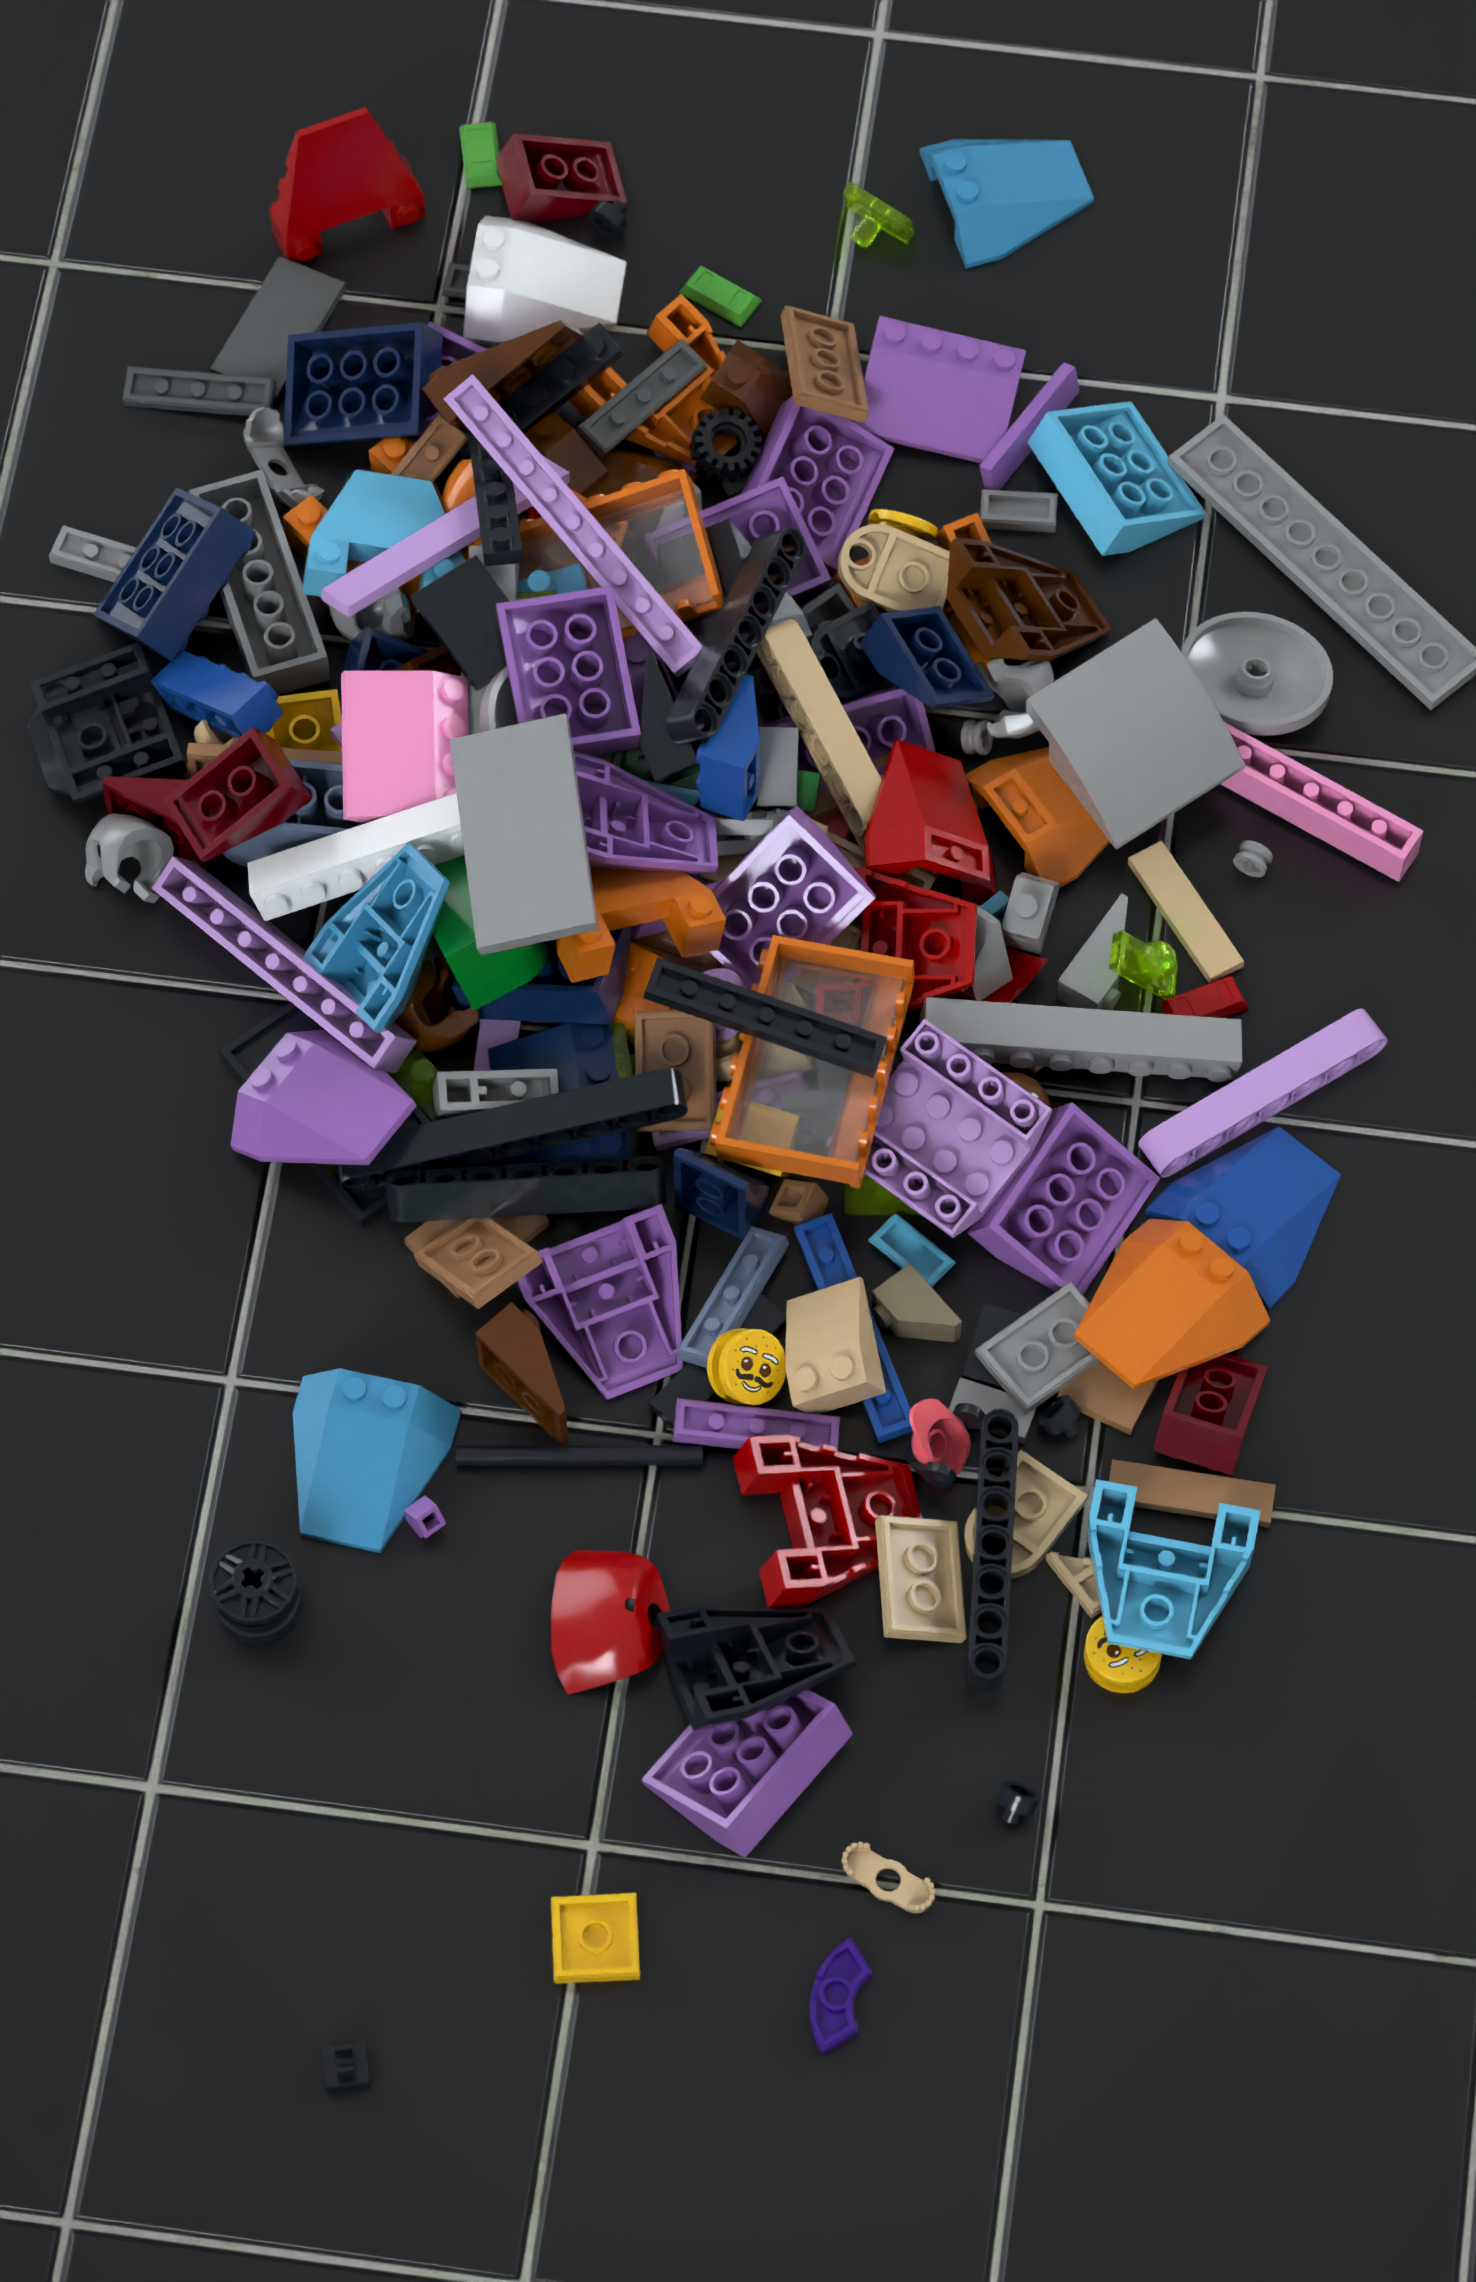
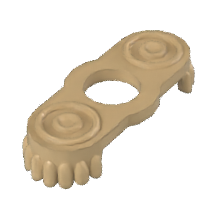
[842,1841,935,1914]

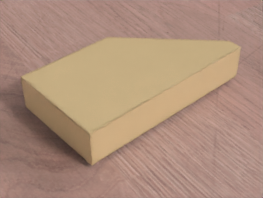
[1045,1552,1101,1619]

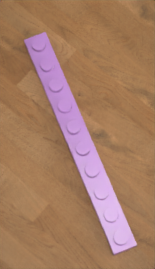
[444,374,702,678]

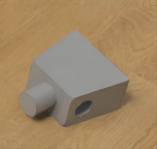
[1001,872,1061,955]

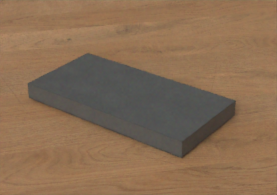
[210,256,346,403]

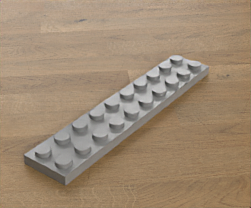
[1168,414,1476,710]

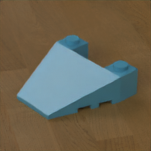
[302,470,464,612]
[1086,1479,1261,1660]

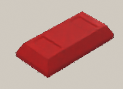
[1160,975,1249,1018]

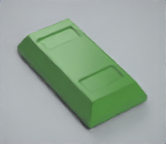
[459,122,502,189]
[679,266,762,327]

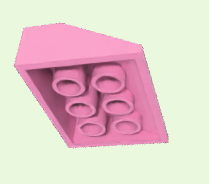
[341,671,469,823]

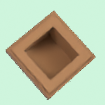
[769,1179,829,1226]

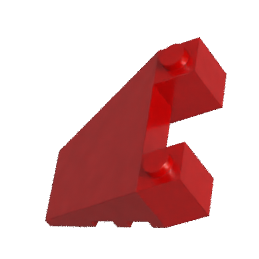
[270,107,426,263]
[815,867,977,1028]
[733,1434,922,1607]

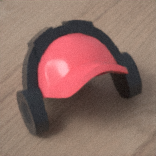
[905,1399,986,1488]

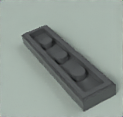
[576,338,708,458]
[122,366,276,416]

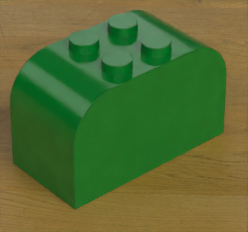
[433,855,549,1011]

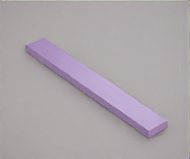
[321,456,570,617]

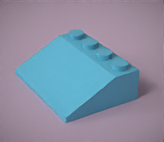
[1027,401,1207,556]

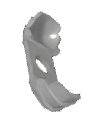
[243,407,324,510]

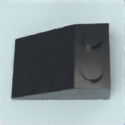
[638,653,700,785]

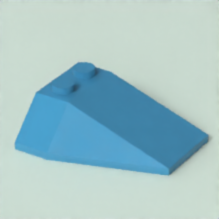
[919,139,1094,269]
[304,843,450,1033]
[293,1368,462,1553]

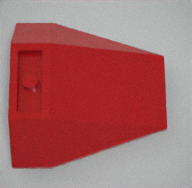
[864,739,997,906]

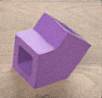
[404,1496,447,1538]

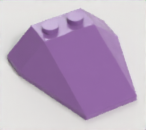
[574,751,718,873]
[230,1029,417,1165]
[517,1204,683,1400]

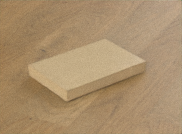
[875,1515,967,1643]

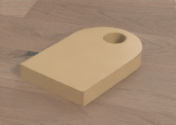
[838,524,950,612]
[964,1450,1088,1579]

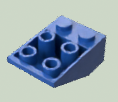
[696,674,760,822]

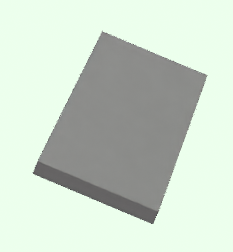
[450,713,599,955]

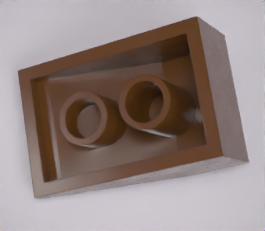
[475,1302,568,1445]

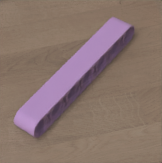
[1138,1008,1388,1178]

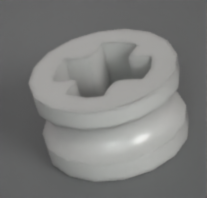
[961,720,993,755]
[1233,840,1273,877]

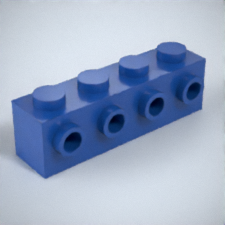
[150,651,284,739]

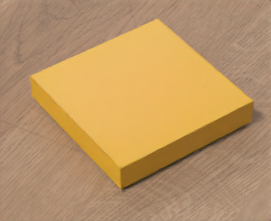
[551,1893,640,1984]

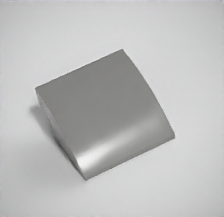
[1026,618,1245,850]

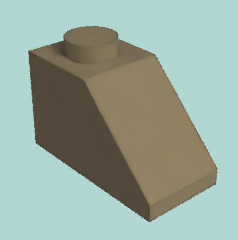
[871,1263,962,1342]

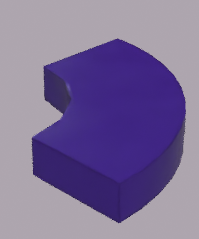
[809,1937,873,2055]

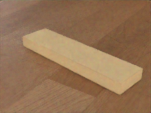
[1128,841,1244,983]

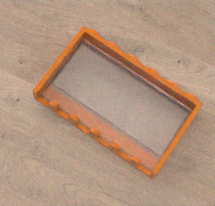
[467,469,726,640]
[710,935,915,1189]

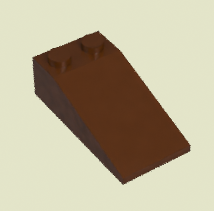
[422,320,584,431]

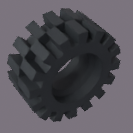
[689,408,762,483]

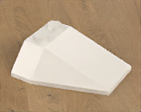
[463,216,626,346]

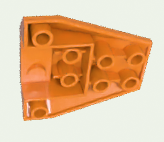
[965,747,1110,888]

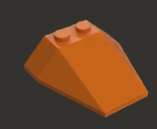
[1073,1219,1270,1390]

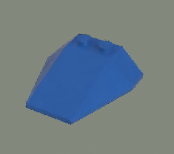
[1145,1126,1341,1311]

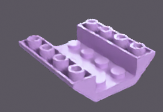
[825,1019,1052,1238]

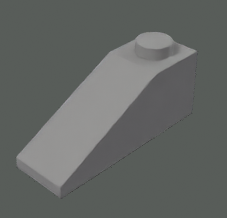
[1056,893,1128,1010]
[432,1069,559,1121]

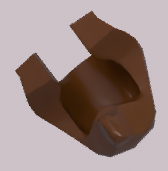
[395,955,479,1053]

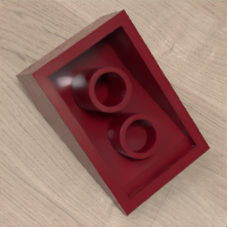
[495,133,627,223]
[164,727,313,862]
[101,776,219,871]
[1153,1354,1268,1475]

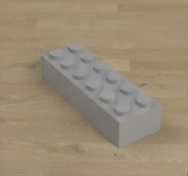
[189,470,331,695]

